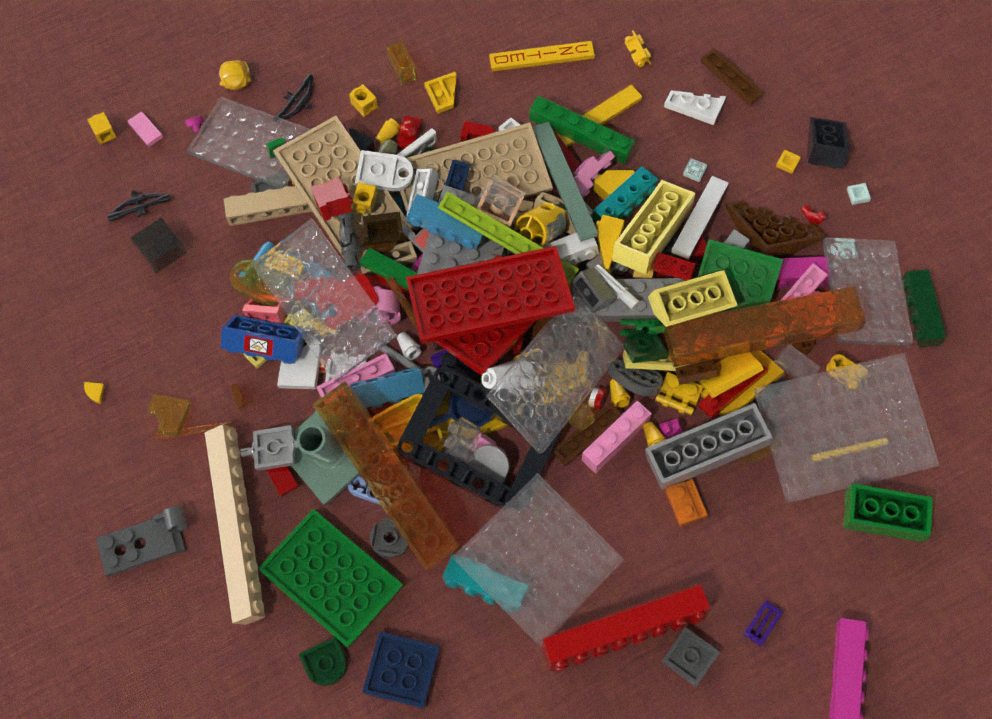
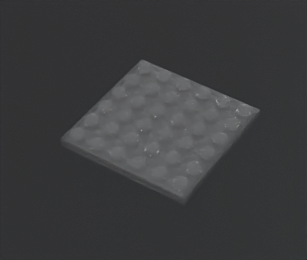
[453,473,624,647]

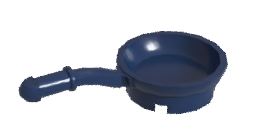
[428,383,493,429]

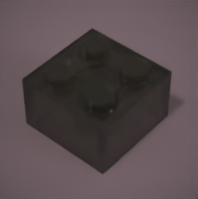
[130,218,186,273]

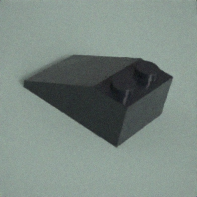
[807,117,850,169]

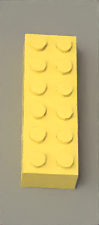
[612,180,695,274]

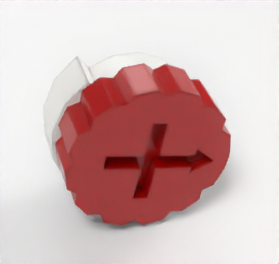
[588,388,607,409]

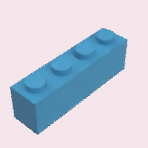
[406,194,482,250]
[342,367,425,413]

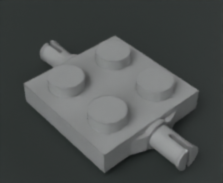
[240,425,299,471]

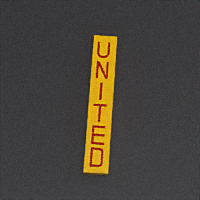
[489,41,595,72]

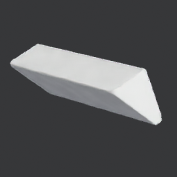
[406,169,439,218]

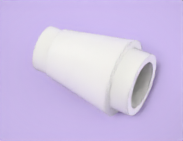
[397,332,421,360]

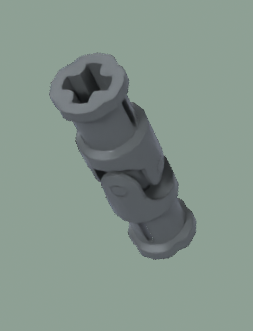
[337,213,360,271]

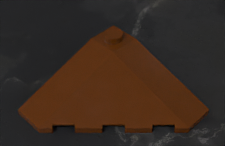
[726,201,826,258]

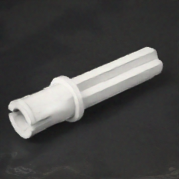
[595,265,640,310]

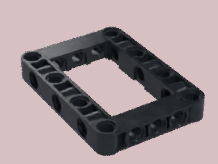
[396,367,560,514]

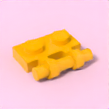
[655,372,703,415]

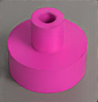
[185,115,204,133]

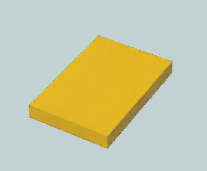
[698,347,764,398]

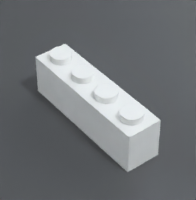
[543,233,599,266]

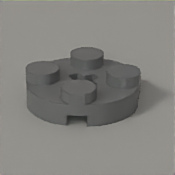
[370,517,410,559]

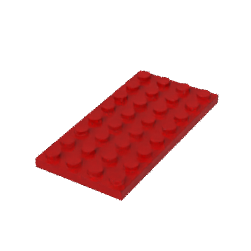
[406,246,575,344]

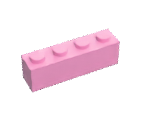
[581,401,652,474]

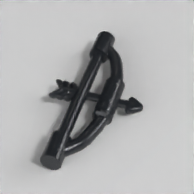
[274,74,314,124]
[107,190,171,222]

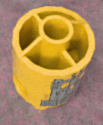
[514,202,566,247]

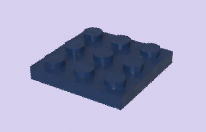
[362,631,440,709]

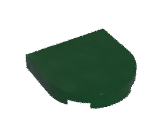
[624,330,669,363]
[298,637,347,686]

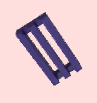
[743,600,783,647]

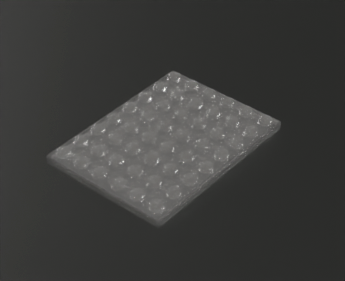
[754,353,940,503]

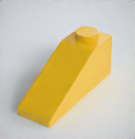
[595,215,624,273]

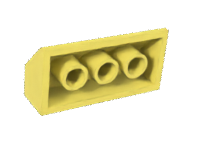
[648,270,738,327]

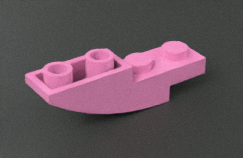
[573,151,615,198]

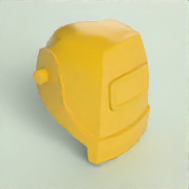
[219,60,251,90]

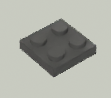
[661,627,720,687]

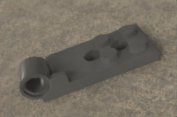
[96,506,188,577]

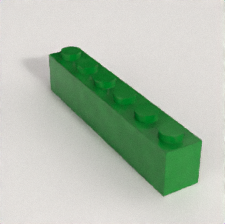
[529,95,635,165]

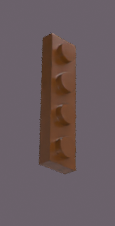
[701,49,764,106]
[552,403,622,466]

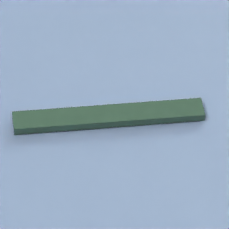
[532,122,598,242]

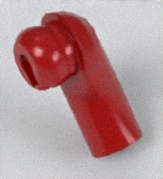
[801,205,826,224]

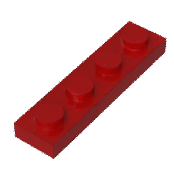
[698,362,768,419]

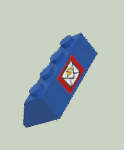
[221,314,308,364]

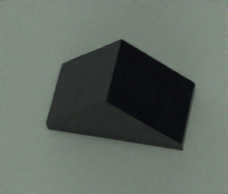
[349,128,375,152]

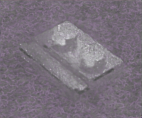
[479,173,526,217]

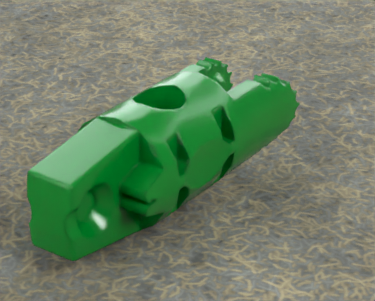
[620,318,669,336]

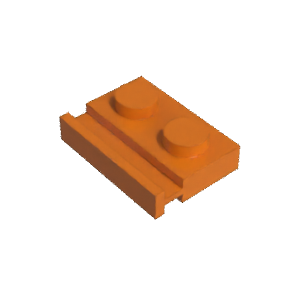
[665,479,708,526]

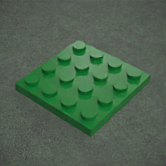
[697,239,783,333]

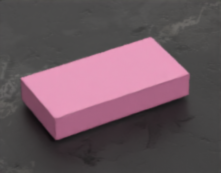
[127,112,163,147]

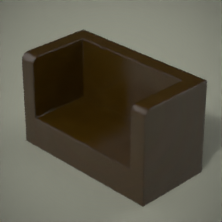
[362,212,404,245]

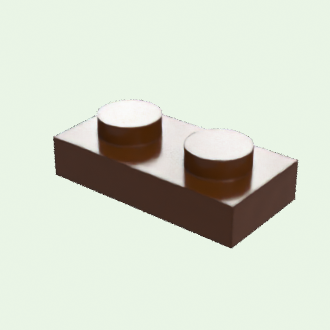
[675,360,718,385]

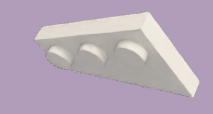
[664,90,726,125]

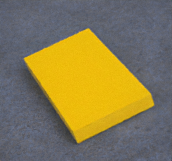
[701,347,784,416]

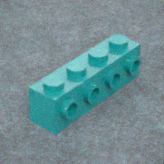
[592,166,658,223]

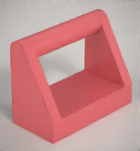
[242,295,291,324]

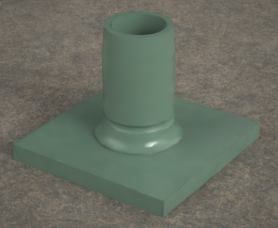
[292,395,384,506]

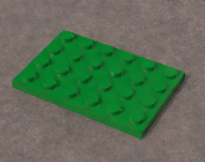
[258,509,404,649]

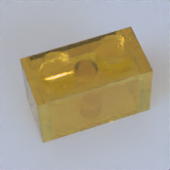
[386,40,417,85]

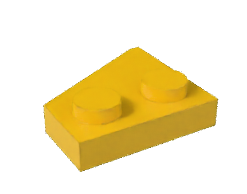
[424,72,457,114]

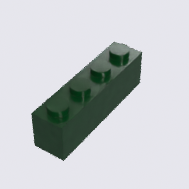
[900,269,946,348]

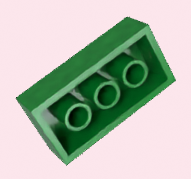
[843,483,933,543]

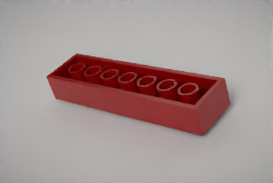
[542,584,710,672]

